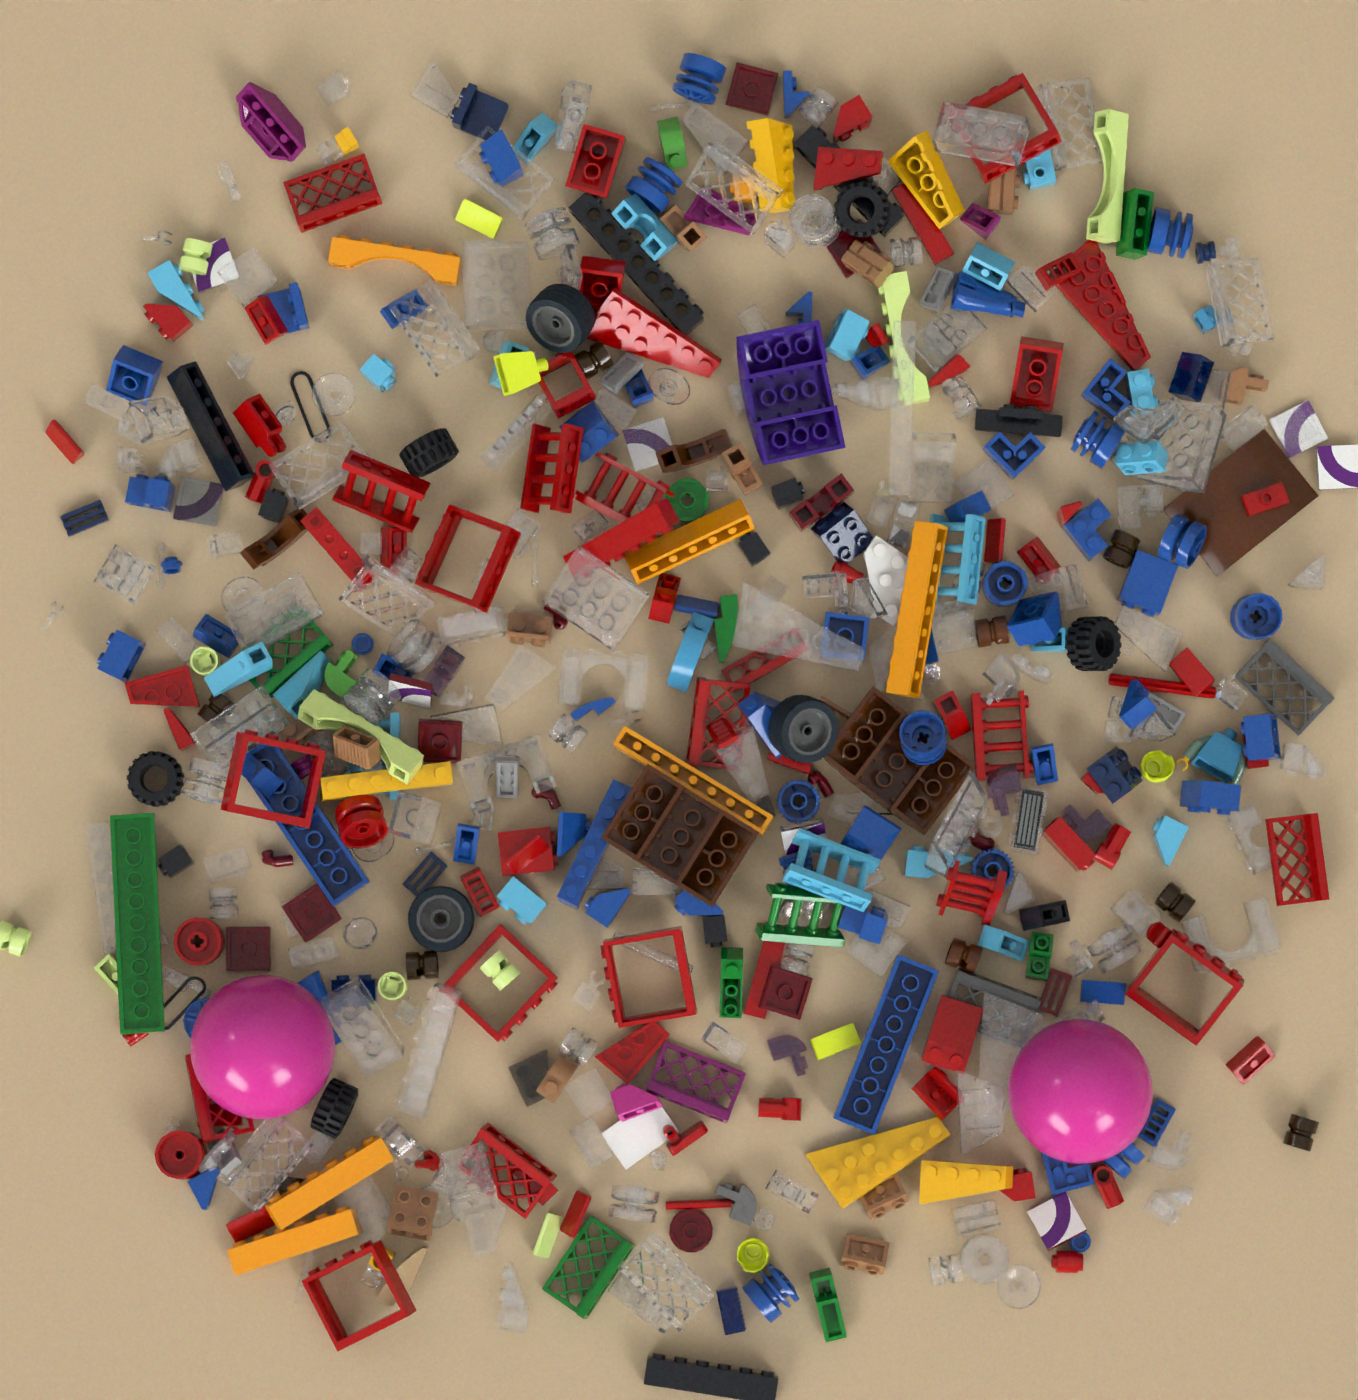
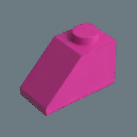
[610,1085,663,1122]

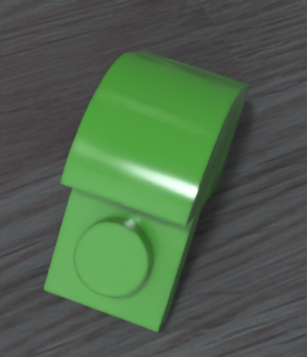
[657,117,688,170]
[325,649,360,702]

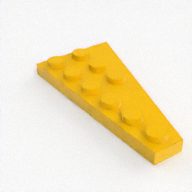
[805,1117,951,1209]

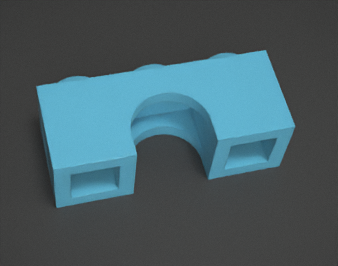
[611,194,679,261]

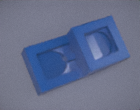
[570,698,616,722]

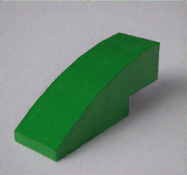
[714,594,738,664]
[809,1268,847,1342]

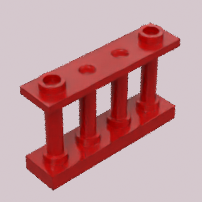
[520,424,584,514]
[332,450,431,533]
[574,452,675,523]
[300,507,377,592]
[970,690,1033,781]
[936,860,1007,926]

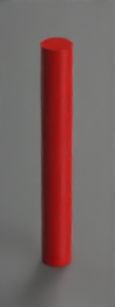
[666,1199,732,1210]

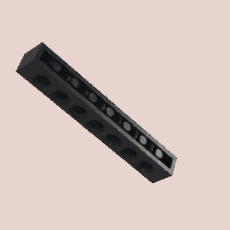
[568,193,704,335]

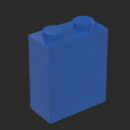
[1117,550,1178,617]

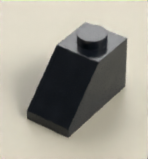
[1019,900,1070,931]

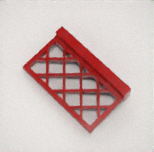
[283,154,382,233]
[686,677,750,770]
[1265,813,1330,906]
[185,1054,255,1144]
[456,1123,557,1219]

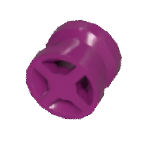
[291,754,312,779]

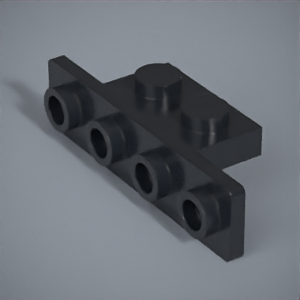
[975,404,1063,437]

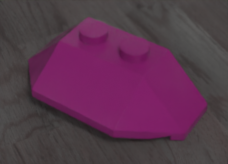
[236,82,306,162]

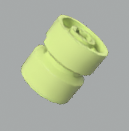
[179,238,213,275]
[190,647,222,677]
[0,920,31,957]
[480,949,521,991]
[378,972,408,1000]

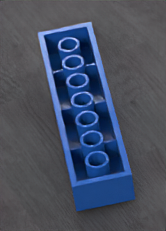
[245,744,371,907]
[833,954,939,1135]

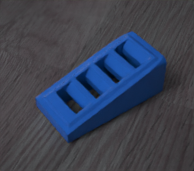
[1137,1098,1176,1147]

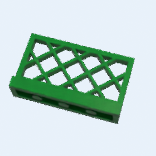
[247,604,334,701]
[542,1215,636,1319]

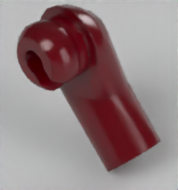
[543,600,568,630]
[807,770,834,798]
[531,784,561,810]
[966,824,995,851]
[261,850,293,867]

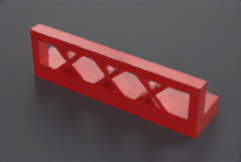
[721,627,810,693]

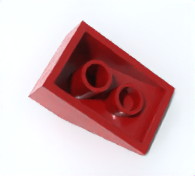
[565,124,626,199]
[1010,336,1064,412]
[921,995,983,1074]

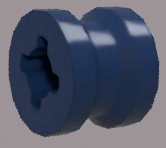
[1195,241,1216,264]

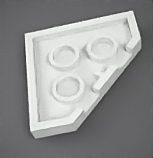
[863,535,909,626]

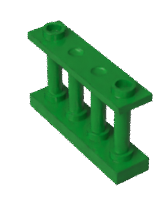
[755,883,845,947]

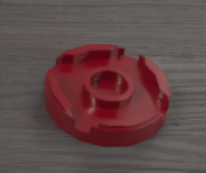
[669,1209,713,1253]

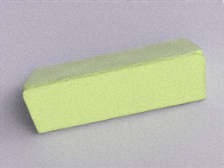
[94,953,118,994]
[533,1212,563,1258]

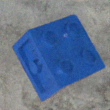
[258,282,310,334]

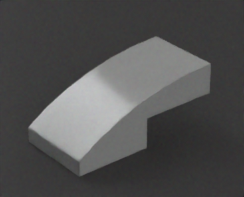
[208,1128,242,1175]

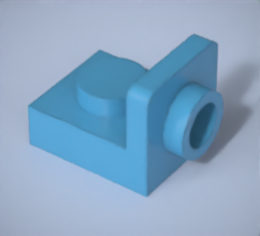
[1192,305,1221,335]

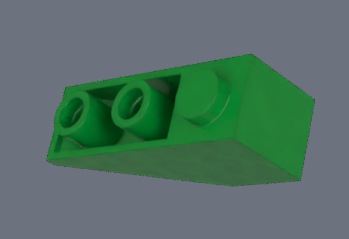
[720,947,743,1018]

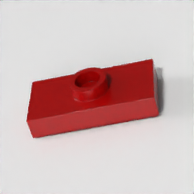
[1241,482,1289,517]

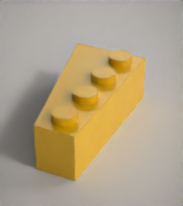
[747,118,795,214]
[888,130,965,229]
[919,1160,1013,1204]

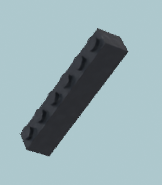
[794,125,904,238]
[167,361,255,492]
[644,1353,778,1400]

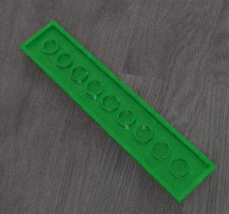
[110,813,165,1035]

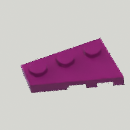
[683,185,760,235]

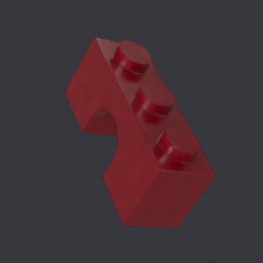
[789,473,855,532]

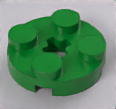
[666,478,709,522]

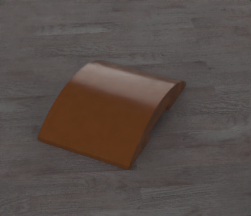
[1163,429,1318,577]
[823,687,976,836]
[601,764,759,908]

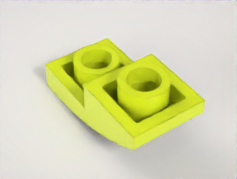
[810,1023,861,1060]

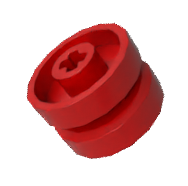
[335,795,388,848]
[173,917,225,966]
[155,1130,208,1180]

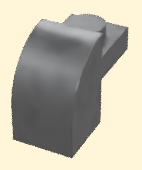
[715,1182,756,1226]

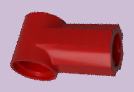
[245,460,277,504]
[1093,823,1131,870]
[758,1097,802,1121]
[1092,1164,1124,1209]

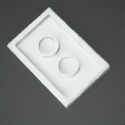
[601,1107,680,1170]

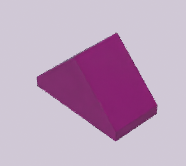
[960,203,1001,240]

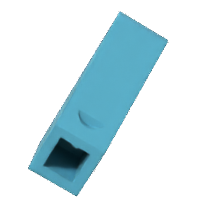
[147,260,205,320]
[204,642,273,697]
[273,650,332,719]
[904,846,973,879]

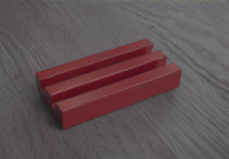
[1038,968,1072,1017]

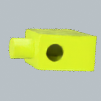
[493,351,548,396]

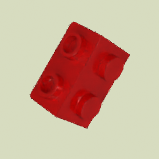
[911,1066,965,1121]

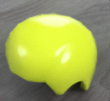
[1139,750,1175,783]
[737,1237,770,1273]

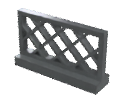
[1234,638,1335,736]
[948,967,1041,1048]

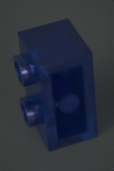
[1168,352,1214,403]

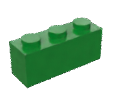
[1116,188,1154,260]

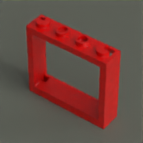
[947,73,1061,184]
[414,504,521,613]
[220,729,326,828]
[440,924,558,1042]
[600,926,697,1028]
[1125,928,1244,1046]
[302,1240,417,1352]

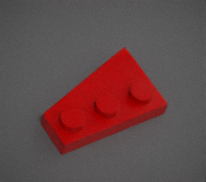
[813,147,883,191]
[125,665,200,707]
[594,1022,670,1085]

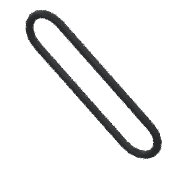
[290,371,331,443]
[164,976,206,1030]

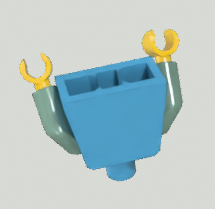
[1176,728,1245,785]

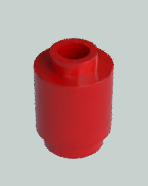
[1051,1250,1083,1273]

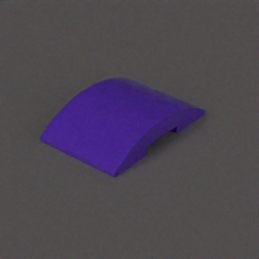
[736,320,846,465]

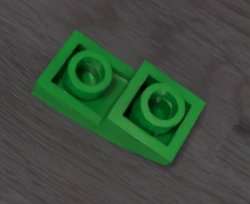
[1025,932,1054,981]

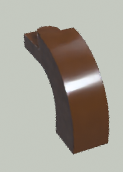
[655,429,732,473]
[240,507,308,570]

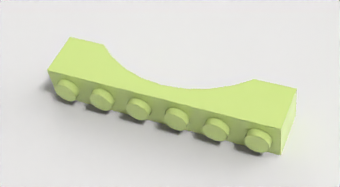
[1086,109,1129,244]
[878,271,930,405]
[298,689,424,785]

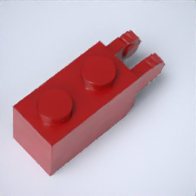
[233,394,286,457]

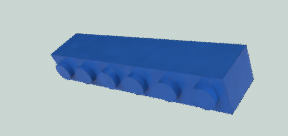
[557,779,632,910]

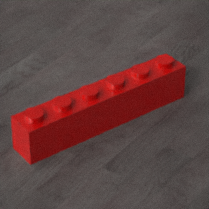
[563,498,680,580]

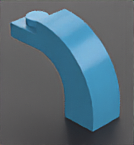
[666,612,714,692]

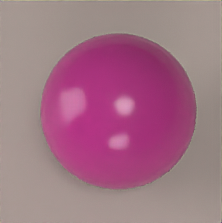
[190,975,335,1119]
[1008,1019,1153,1164]

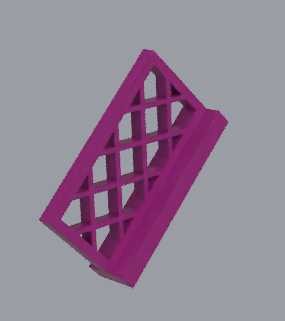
[645,1041,746,1123]

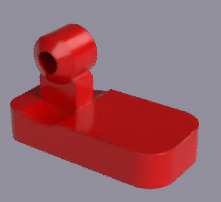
[663,1121,708,1156]

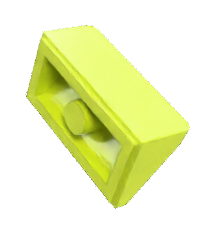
[455,199,503,239]

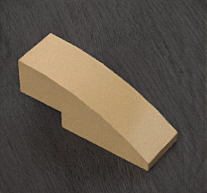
[377,1246,428,1307]

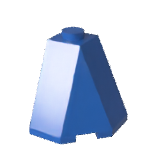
[737,692,782,759]

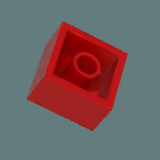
[578,256,626,309]

